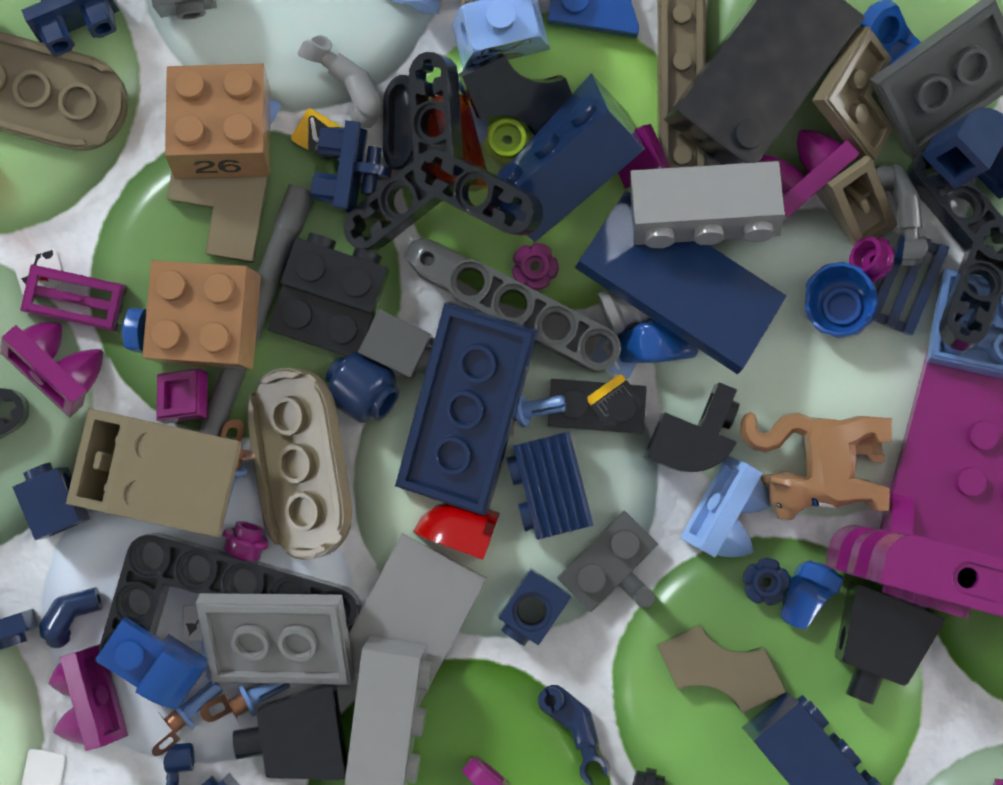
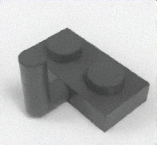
[557,510,658,612]

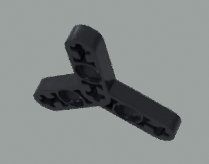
[344,52,543,250]
[907,149,1003,351]

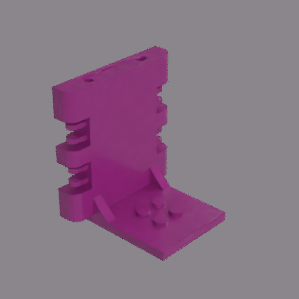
[824,348,1003,619]

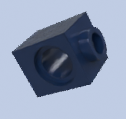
[12,462,90,540]
[498,567,571,646]

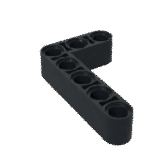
[99,533,361,653]

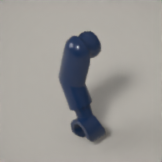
[538,685,610,785]

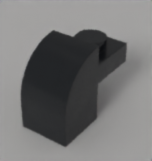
[643,382,740,472]

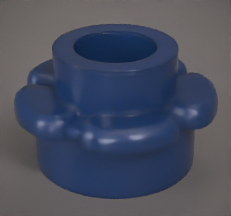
[743,558,790,606]

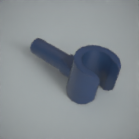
[163,743,194,785]

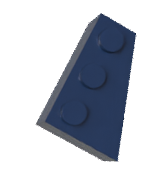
[497,73,645,243]

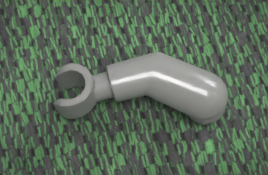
[297,35,384,129]

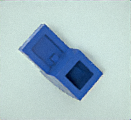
[95,616,208,709]

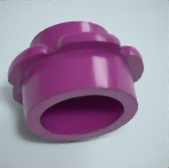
[849,236,895,282]
[512,243,559,290]
[222,521,269,561]

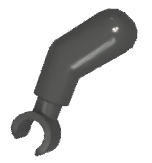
[875,163,928,266]

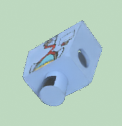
[452,0,550,70]

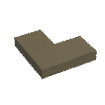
[812,26,893,163]
[167,171,269,263]

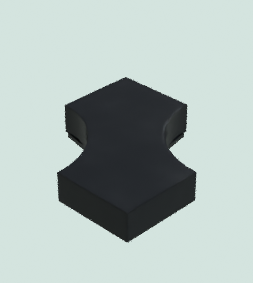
[458,53,572,136]

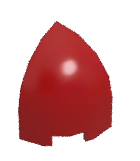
[412,503,500,560]

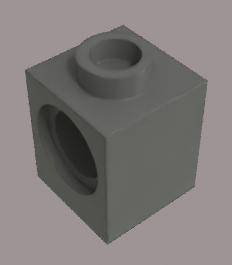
[358,309,433,380]

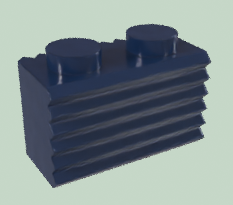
[506,431,594,540]

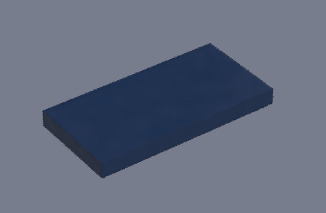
[575,191,787,375]
[395,302,539,516]

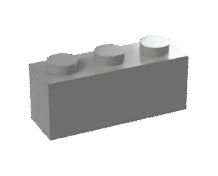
[630,161,785,248]
[345,636,433,785]

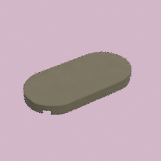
[0,31,128,151]
[247,367,352,560]

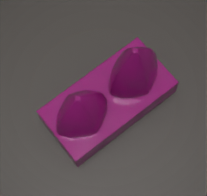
[759,129,860,222]
[0,322,103,418]
[48,644,128,751]

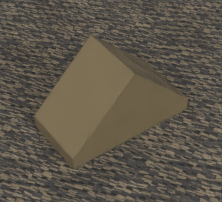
[816,155,898,246]

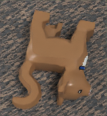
[740,412,892,521]

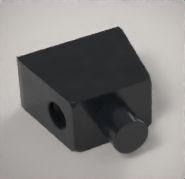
[835,582,946,704]
[233,684,348,780]

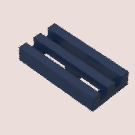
[873,232,949,336]

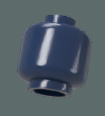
[326,352,399,423]

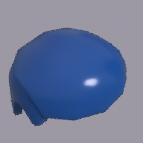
[804,262,878,339]

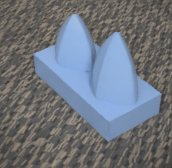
[680,456,770,558]

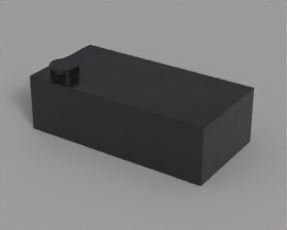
[664,0,865,165]

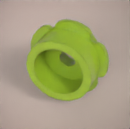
[484,117,531,164]

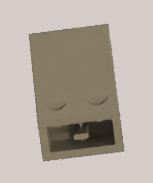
[66,408,242,538]

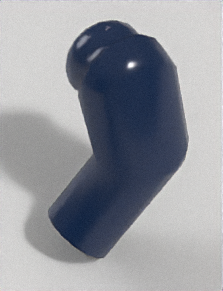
[39,587,103,648]

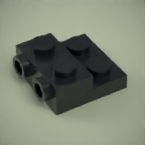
[267,232,389,357]

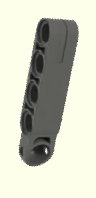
[404,238,621,372]

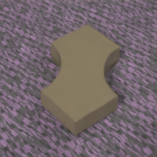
[657,624,786,713]

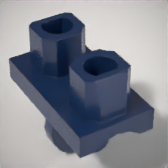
[21,0,119,57]
[310,120,393,214]

